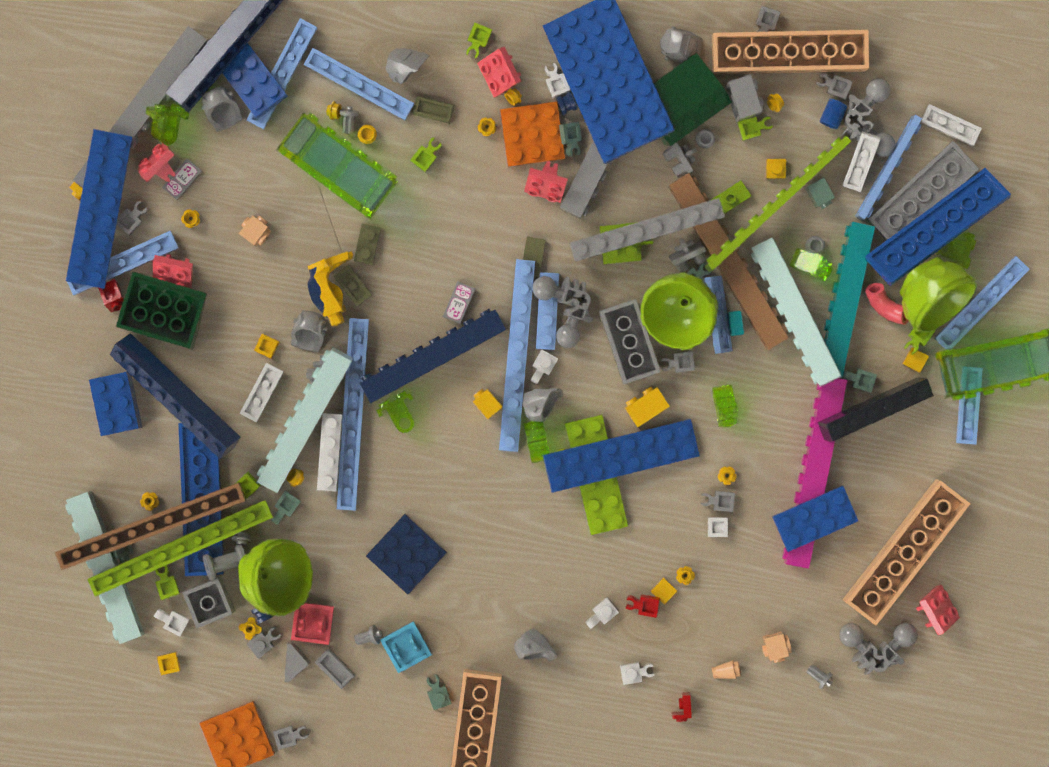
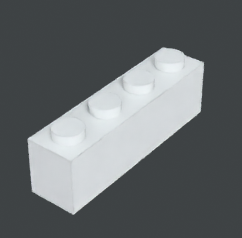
[317,413,343,491]

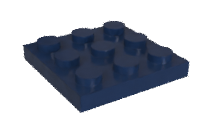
[366,514,447,595]

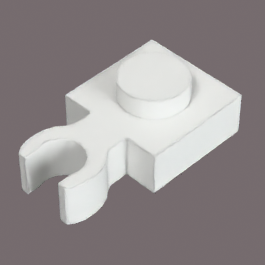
[545,63,570,99]
[620,662,655,685]

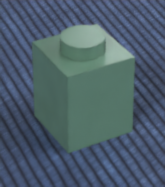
[805,178,835,209]

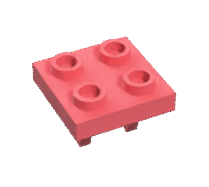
[477,46,521,98]
[137,142,175,182]
[524,161,568,203]
[153,254,193,289]
[916,584,960,635]
[291,602,334,645]

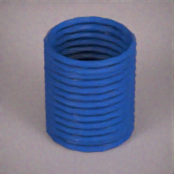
[819,99,848,130]

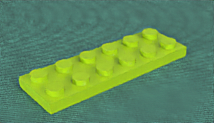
[565,415,628,535]

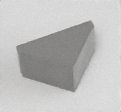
[284,641,310,682]

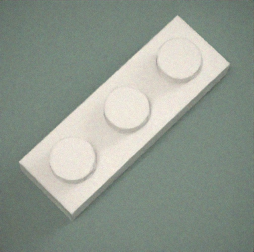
[920,104,982,146]
[843,131,881,192]
[239,363,284,422]

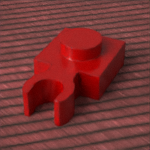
[625,594,660,618]

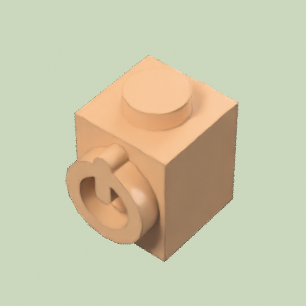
[239,215,272,246]
[762,632,792,663]

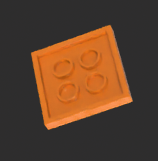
[500,102,565,167]
[200,701,275,767]

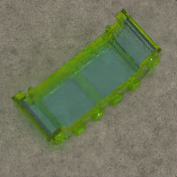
[276,112,399,220]
[935,329,1049,401]

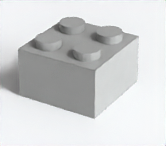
[725,75,764,123]
[183,576,236,628]

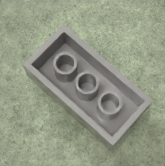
[599,299,660,384]

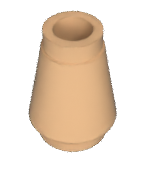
[712,660,741,679]

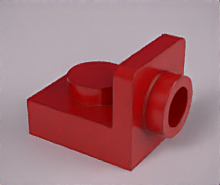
[98,279,124,313]
[672,692,692,722]

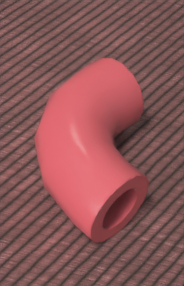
[865,283,908,325]

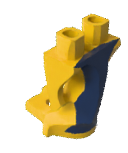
[307,251,353,326]

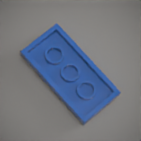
[223,43,288,120]
[772,486,858,552]

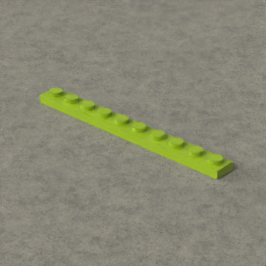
[705,136,851,273]
[87,500,273,597]

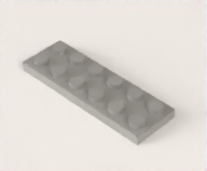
[868,141,979,240]

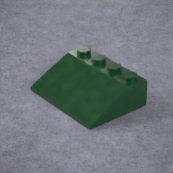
[654,53,732,147]
[116,271,207,350]

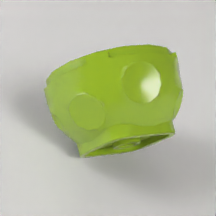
[900,257,977,333]
[640,272,718,350]
[238,539,313,616]

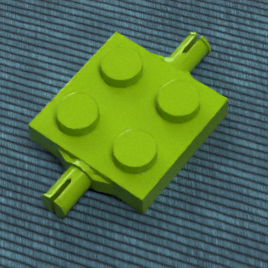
[599,222,653,265]

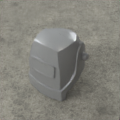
[660,26,702,64]
[386,48,430,84]
[201,86,242,132]
[291,310,327,352]
[523,388,563,422]
[514,628,557,662]

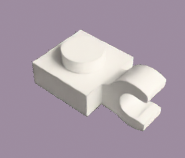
[530,350,558,384]
[585,597,619,629]
[154,608,190,637]

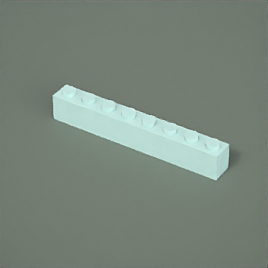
[751,238,842,387]
[256,347,353,493]
[65,491,145,644]

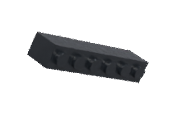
[818,377,934,442]

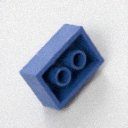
[89,372,143,436]

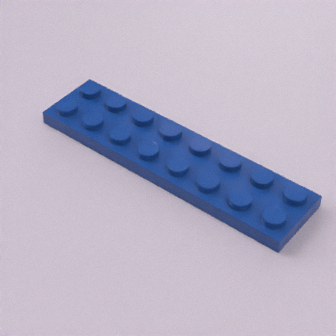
[66,129,133,289]
[865,168,1011,286]
[542,419,700,493]
[178,423,224,576]

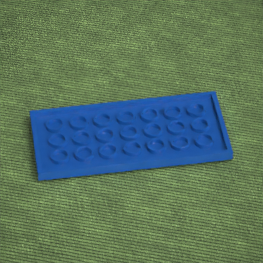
[543,0,675,164]

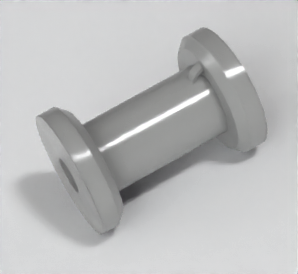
[203,544,245,581]

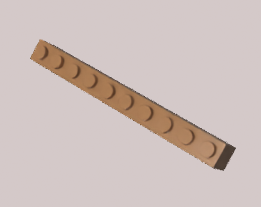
[668,173,789,350]
[55,482,247,570]

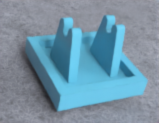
[380,621,432,673]

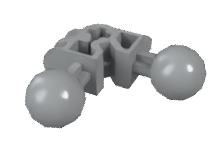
[842,78,896,157]
[533,276,593,348]
[839,623,918,675]

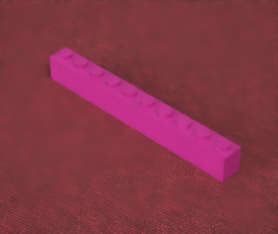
[782,378,847,569]

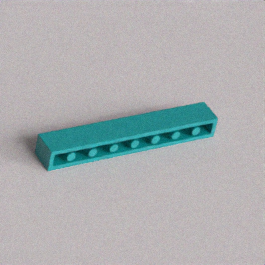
[823,222,875,377]

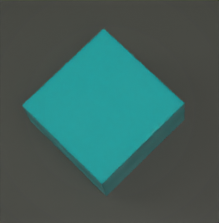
[727,311,744,336]

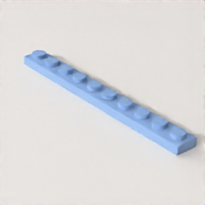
[499,259,535,452]
[337,318,369,511]

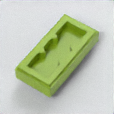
[710,180,751,214]

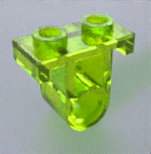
[145,104,189,146]
[935,232,976,269]
[789,248,832,281]
[712,384,738,428]
[376,391,415,433]
[524,421,549,463]

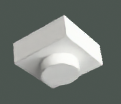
[708,517,728,537]

